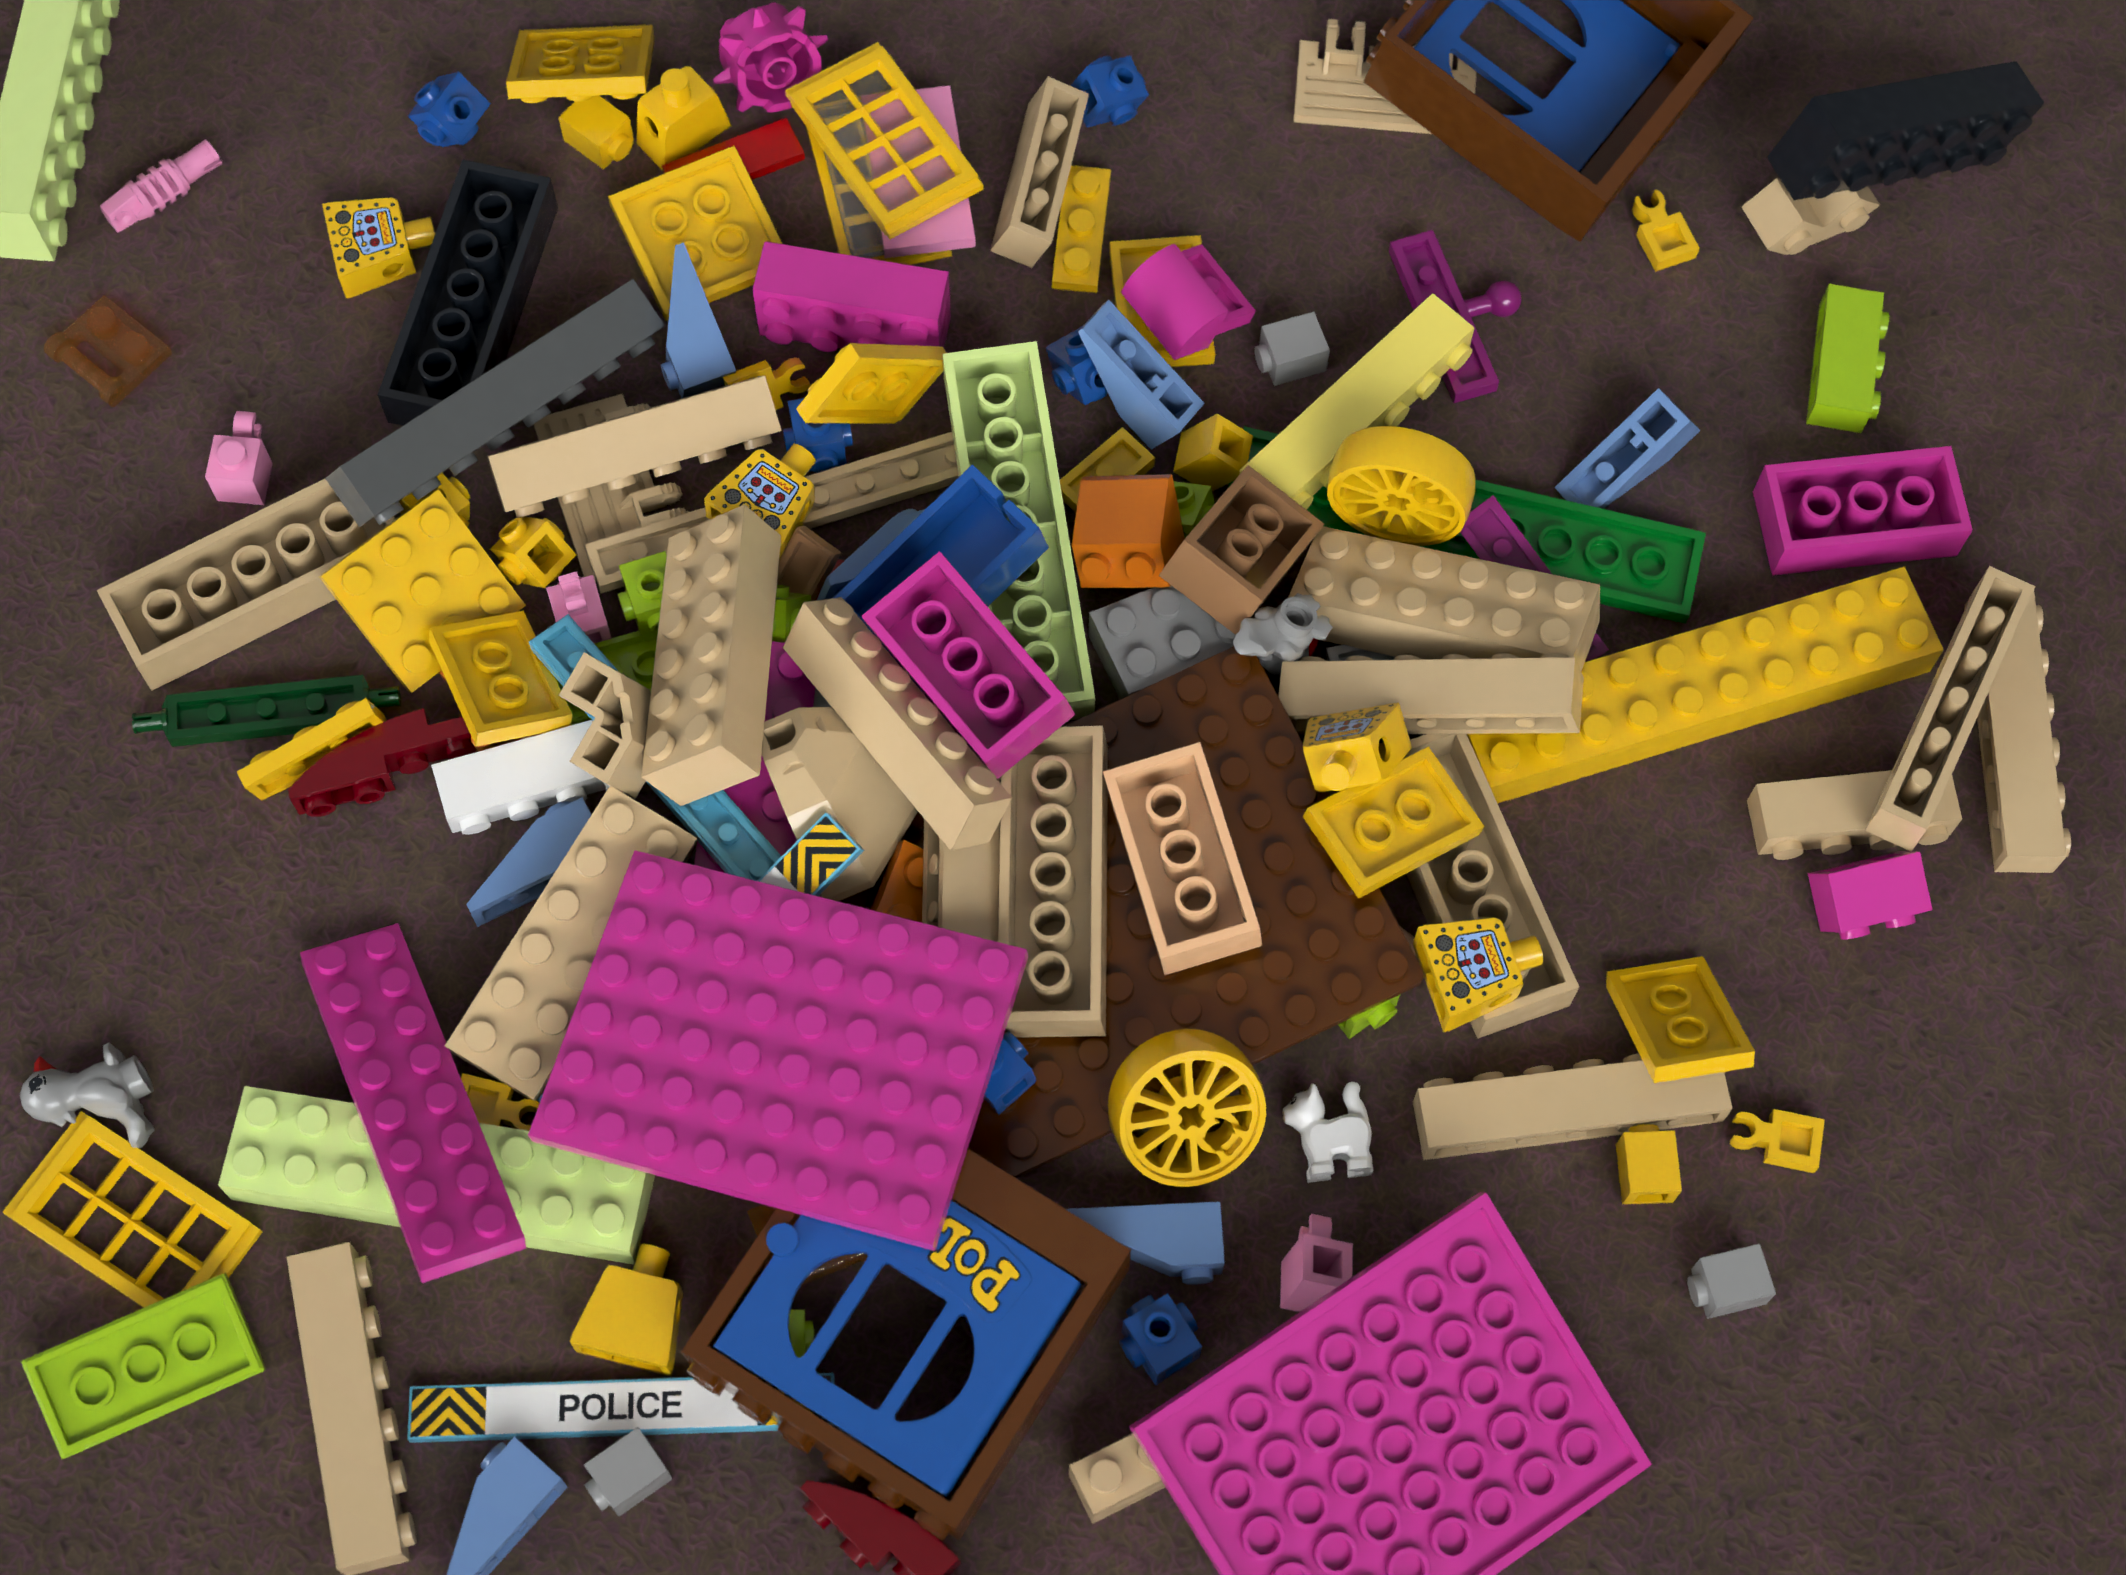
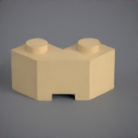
[1742,178,1880,255]
[558,652,651,798]

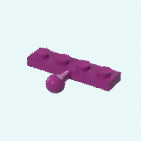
[1388,230,1522,404]
[1460,495,1609,662]

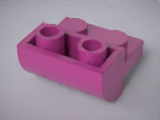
[1121,243,1256,360]

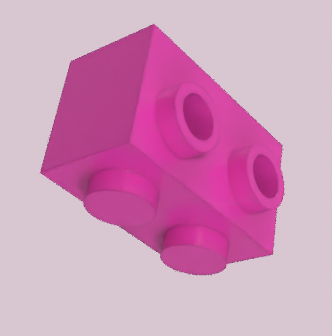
[1808,851,1933,940]

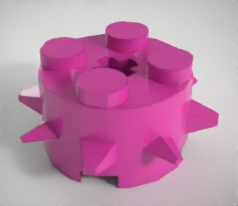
[713,2,828,113]

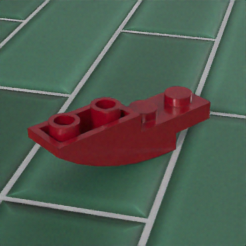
[288,708,477,817]
[800,1480,961,1575]

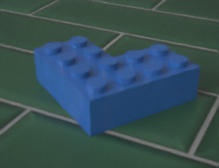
[834,464,1049,726]

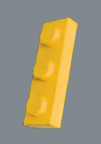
[1052,165,1111,293]
[237,698,387,801]

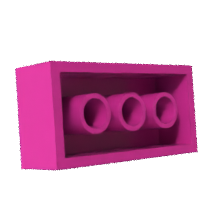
[753,241,951,352]
[1753,446,1973,576]
[862,551,1075,779]

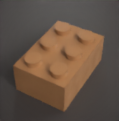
[1159,465,1324,635]

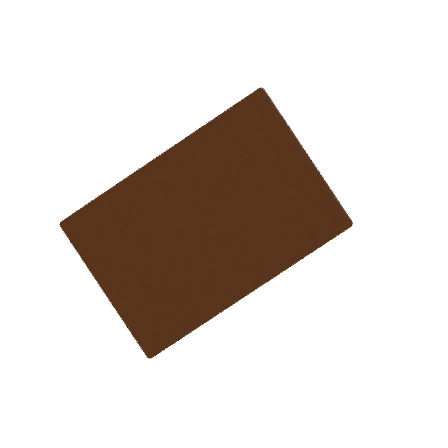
[818,646,1424,1205]

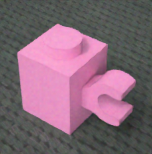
[205,411,273,505]
[546,571,611,643]
[1280,1214,1353,1312]

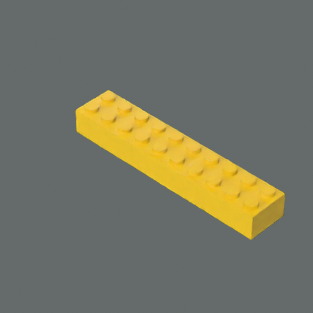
[1467,566,1944,804]

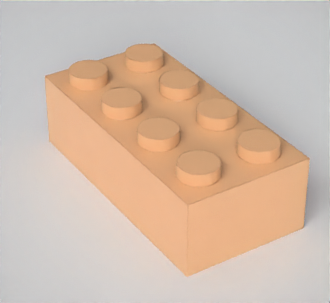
[1103,742,1262,975]

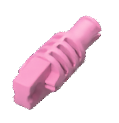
[100,139,222,232]

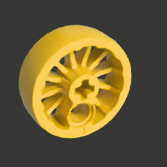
[1327,426,1475,546]
[1108,1029,1266,1187]

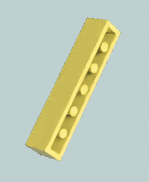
[1239,293,1475,510]

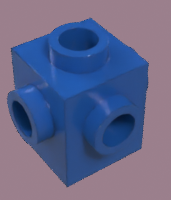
[1070,56,1149,128]
[408,72,491,147]
[1045,326,1108,405]
[783,398,853,473]
[984,1031,1037,1115]
[1119,1293,1202,1386]

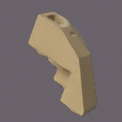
[762,707,918,901]

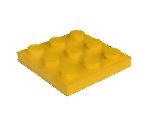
[506,25,654,103]
[608,146,782,321]
[318,489,526,693]

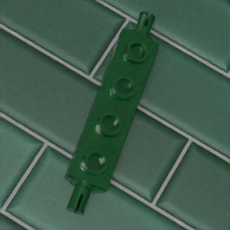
[132,675,401,747]

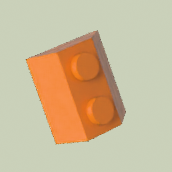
[1072,474,1185,588]

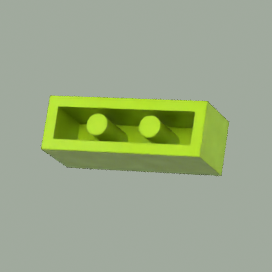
[1806,284,1889,433]

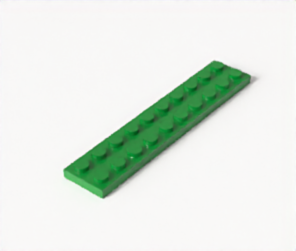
[1228,426,1706,624]

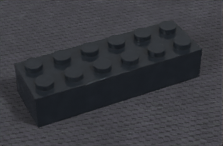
[1767,61,2044,201]
[377,159,558,426]

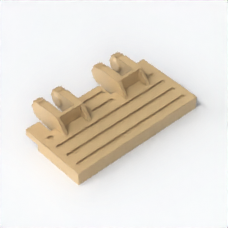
[1293,19,1476,134]
[534,394,688,582]

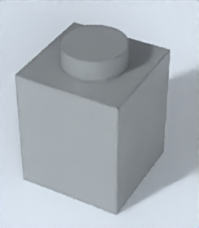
[1254,312,1330,386]
[1687,1244,1776,1319]
[584,1427,672,1517]

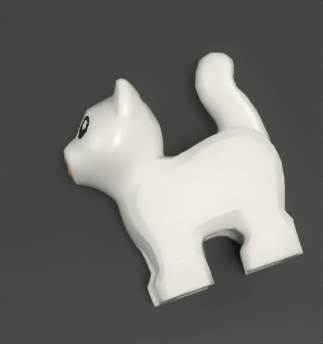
[1282,1081,1373,1183]

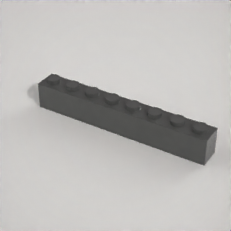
[325,279,665,527]

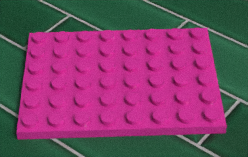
[528,850,1028,1251]
[1129,1192,1652,1575]

